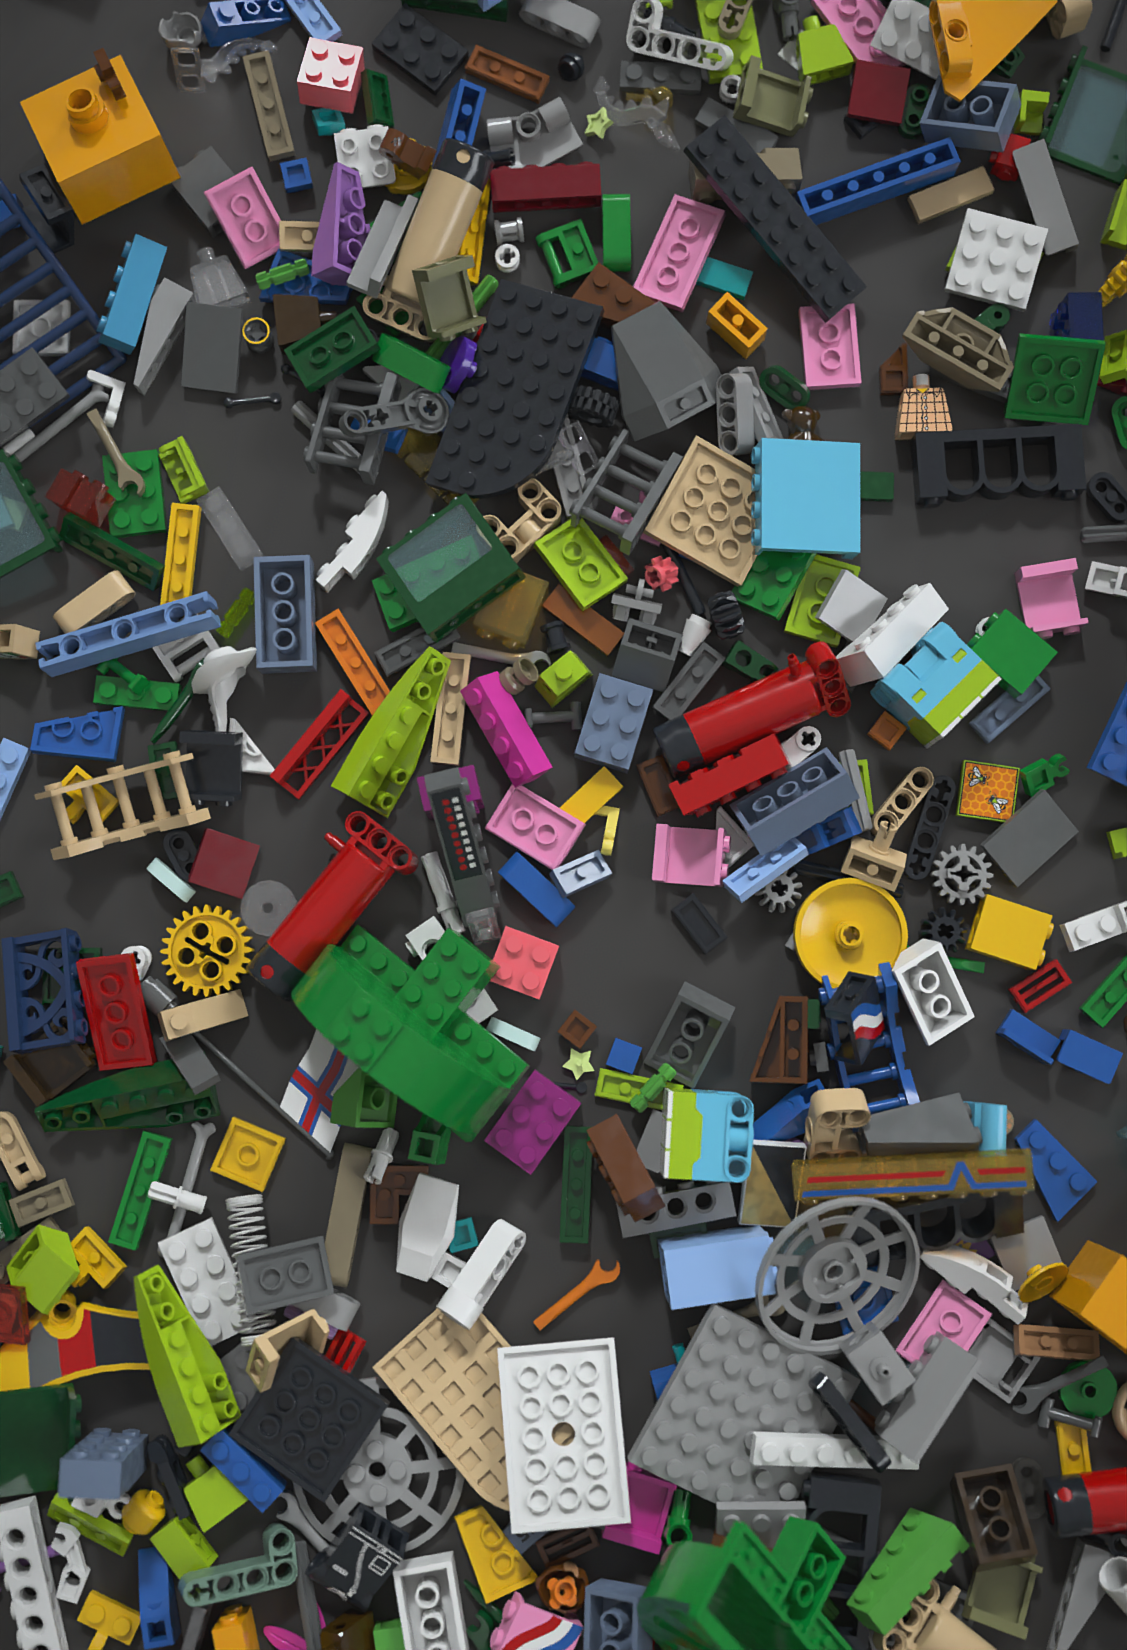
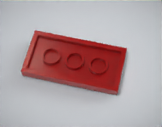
[76,953,157,1071]

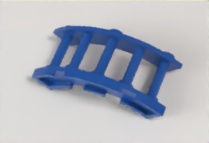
[818,962,920,1133]

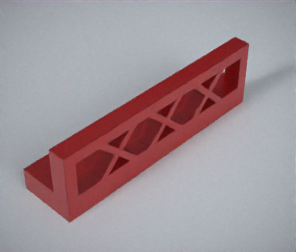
[270,689,370,800]

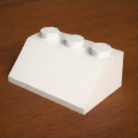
[892,939,975,1046]

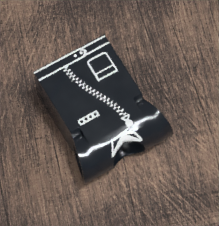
[305,1503,409,1613]

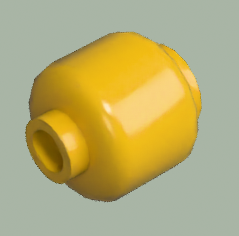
[121,1489,166,1535]

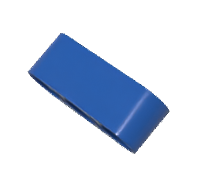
[498,851,576,928]

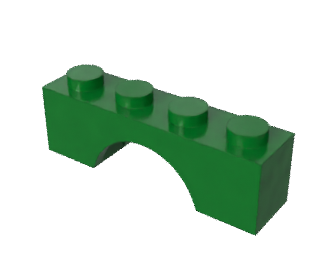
[408,1113,451,1165]

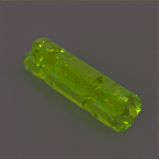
[215,587,255,638]

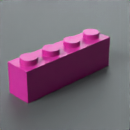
[460,671,553,788]

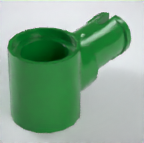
[662,1489,692,1547]

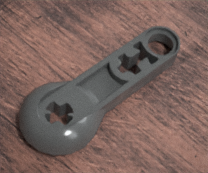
[339,388,449,438]

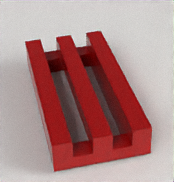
[1008,959,1072,1013]
[325,1329,367,1373]

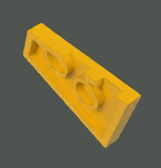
[454,1505,538,1604]

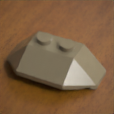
[902,307,1014,392]

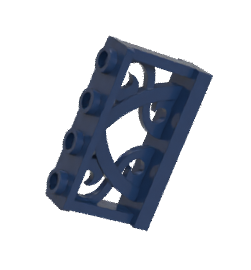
[1,928,88,1054]

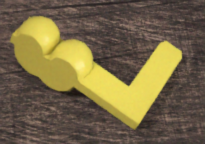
[595,805,620,856]

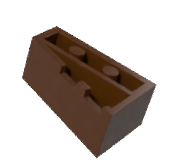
[572,262,655,329]
[749,996,809,1084]

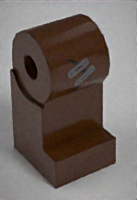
[378,128,437,179]

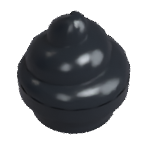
[558,53,585,81]

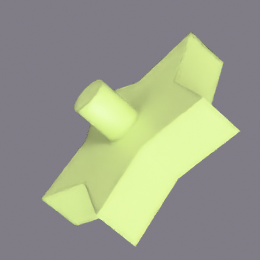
[584,107,614,140]
[562,1048,594,1080]

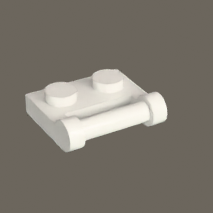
[152,613,220,683]

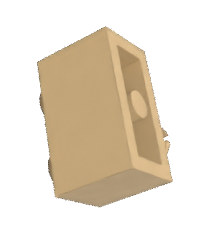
[841,821,907,892]

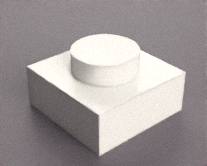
[431,1251,467,1288]

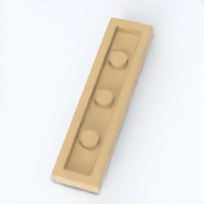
[430,652,471,766]

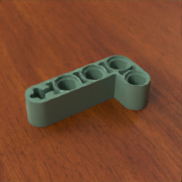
[178,1522,298,1607]

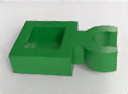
[1019,753,1070,797]

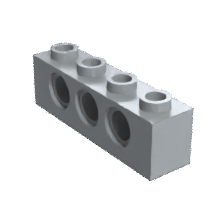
[616,1181,736,1238]

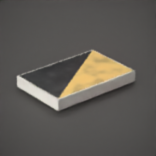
[737,1140,807,1227]

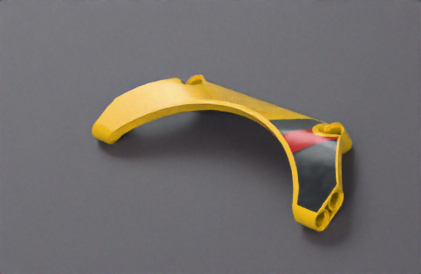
[0,1290,150,1391]

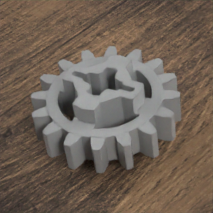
[930,844,993,906]

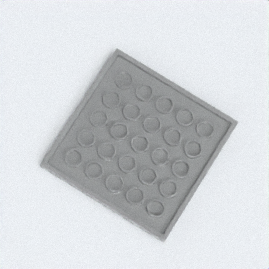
[627,1303,861,1504]

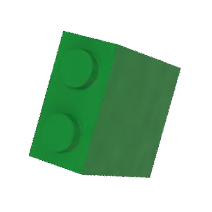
[966,609,1058,698]

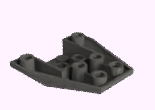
[611,301,721,441]

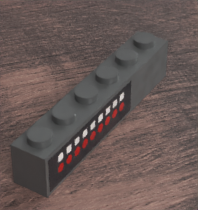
[424,767,500,927]

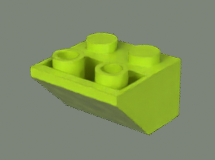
[6,1224,80,1315]

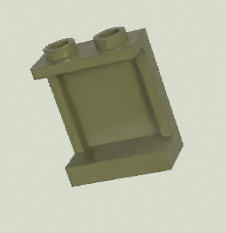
[732,55,813,138]
[412,255,487,342]
[961,1559,1043,1640]

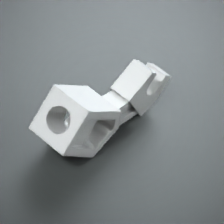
[51,1522,91,1604]

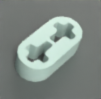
[147,858,196,903]
[486,1017,541,1051]

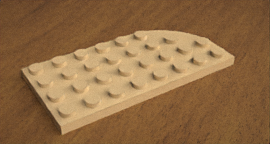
[373,1309,575,1511]

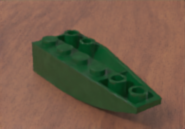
[35,1052,220,1132]

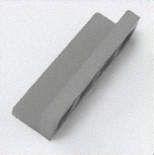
[1012,139,1079,256]
[346,194,418,299]

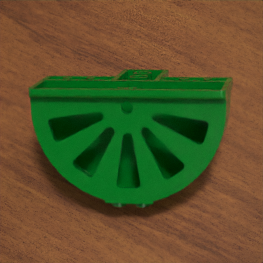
[291,925,530,1142]
[636,1516,853,1650]

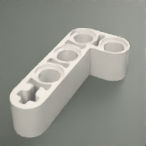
[626,0,733,70]

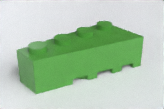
[847,1507,970,1636]

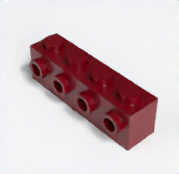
[490,161,602,213]

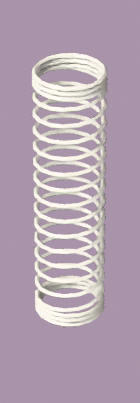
[225,1194,277,1347]

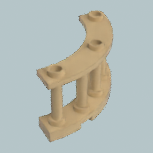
[34,750,211,860]

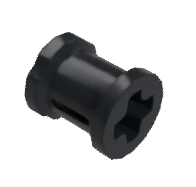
[540,620,571,655]

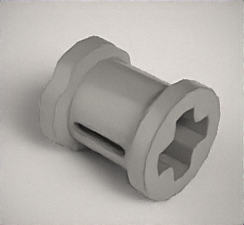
[494,217,524,246]

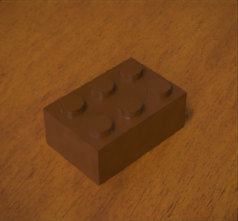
[586,1114,665,1222]

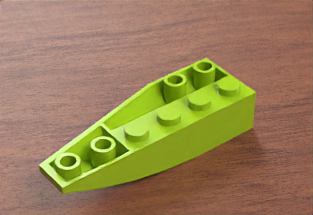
[331,646,451,818]
[134,1265,241,1448]

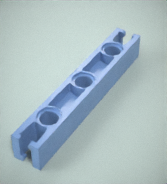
[36,591,221,677]

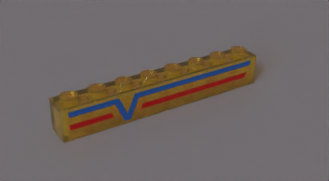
[792,1148,1035,1205]

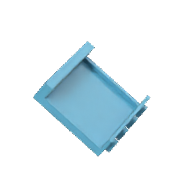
[751,438,860,559]

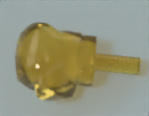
[626,86,673,114]

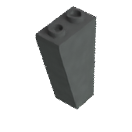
[859,1092,982,1157]

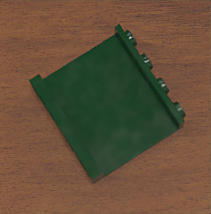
[0,1383,81,1502]

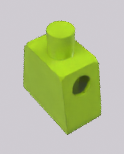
[795,16,854,85]
[535,650,593,708]
[184,1453,249,1533]

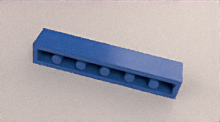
[795,137,961,225]

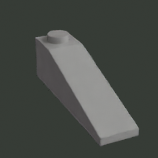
[134,277,198,395]
[1046,1537,1114,1650]

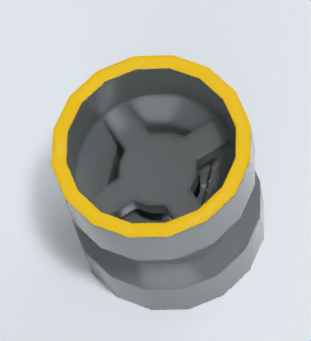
[242,317,274,354]

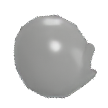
[158,12,203,54]

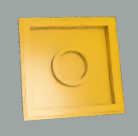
[210,1116,286,1192]

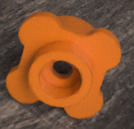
[547,1576,577,1609]

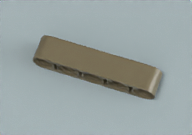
[325,1143,373,1288]

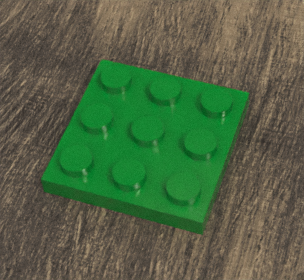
[1004,333,1106,425]

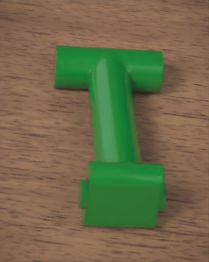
[96,657,149,695]

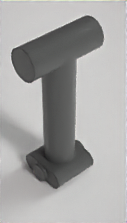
[524,701,583,731]
[1037,1396,1103,1438]

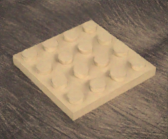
[643,435,757,587]

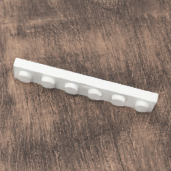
[750,1432,920,1470]

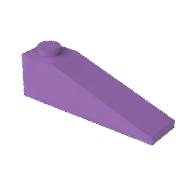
[312,162,371,285]

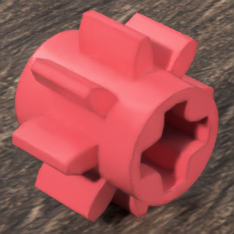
[644,555,679,592]

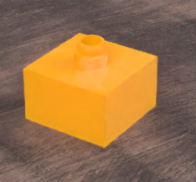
[20,55,181,225]
[1048,1240,1127,1354]

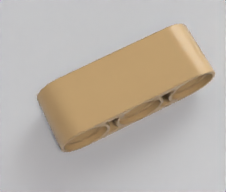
[53,570,135,634]
[870,767,934,836]

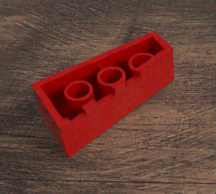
[668,733,792,818]

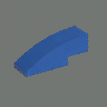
[795,806,863,856]

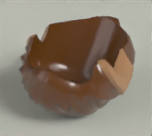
[535,1562,590,1614]

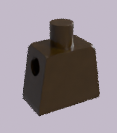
[273,294,338,355]
[320,1608,376,1650]

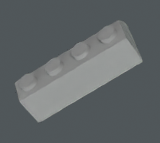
[873,1331,983,1464]

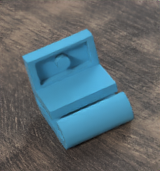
[928,1101,1007,1165]

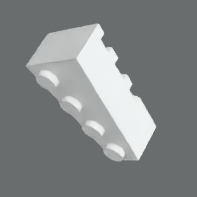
[836,583,949,687]

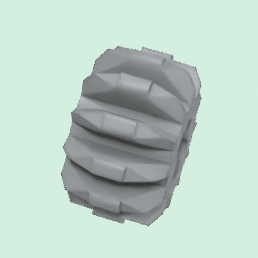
[754,870,802,913]

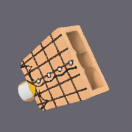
[895,374,952,440]

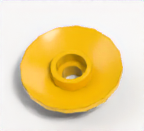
[1018,1263,1068,1302]

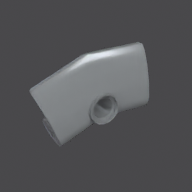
[487,97,583,169]

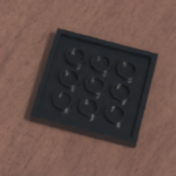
[229,1337,390,1503]

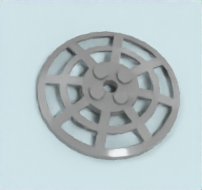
[755,1197,920,1355]
[293,1377,465,1552]

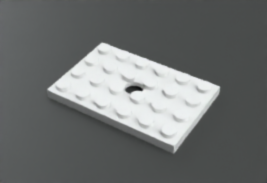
[497,1337,631,1534]

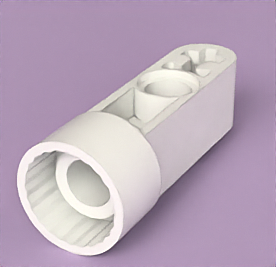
[436,1219,526,1330]

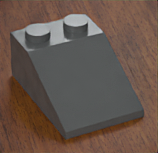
[643,982,735,1089]

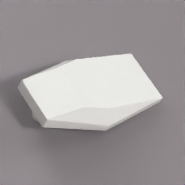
[396,1173,459,1282]

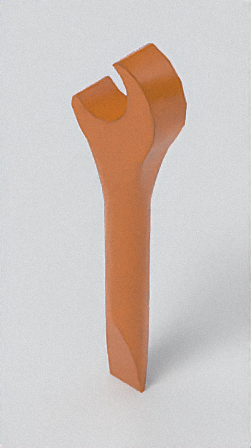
[533,1259,620,1330]

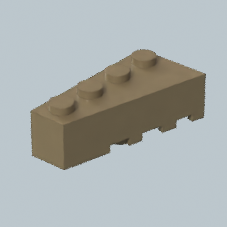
[688,148,803,204]

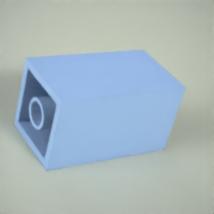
[657,1225,777,1310]

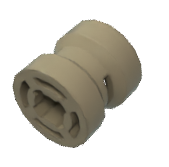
[499,657,539,695]

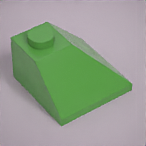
[330,1069,398,1128]

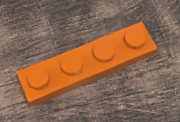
[315,609,390,716]

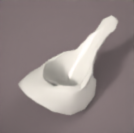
[191,646,257,731]

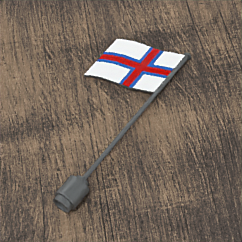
[140,976,361,1160]

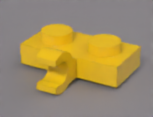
[61,765,119,825]
[71,1227,127,1289]
[77,1589,141,1650]

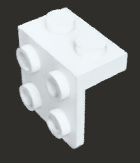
[334,125,396,188]

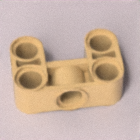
[1045,0,1092,40]
[477,478,561,563]
[803,1088,871,1169]

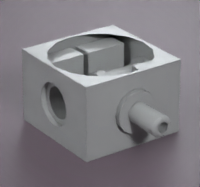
[838,1321,916,1406]

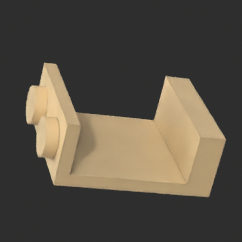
[246,1308,330,1393]

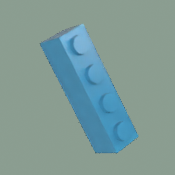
[96,234,167,355]

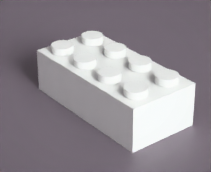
[393,1551,470,1650]

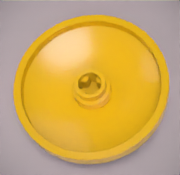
[793,878,908,988]

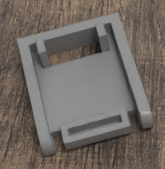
[968,1318,1041,1404]

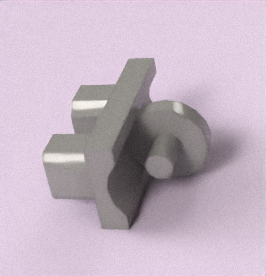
[611,579,662,625]

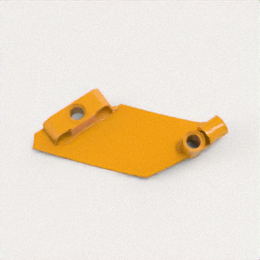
[929,0,1057,102]

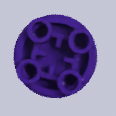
[440,336,477,394]

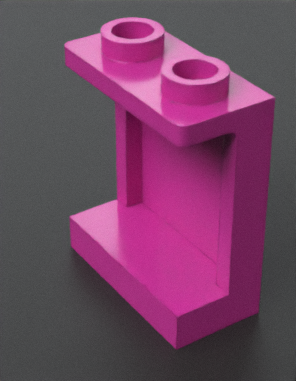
[602,1460,677,1555]

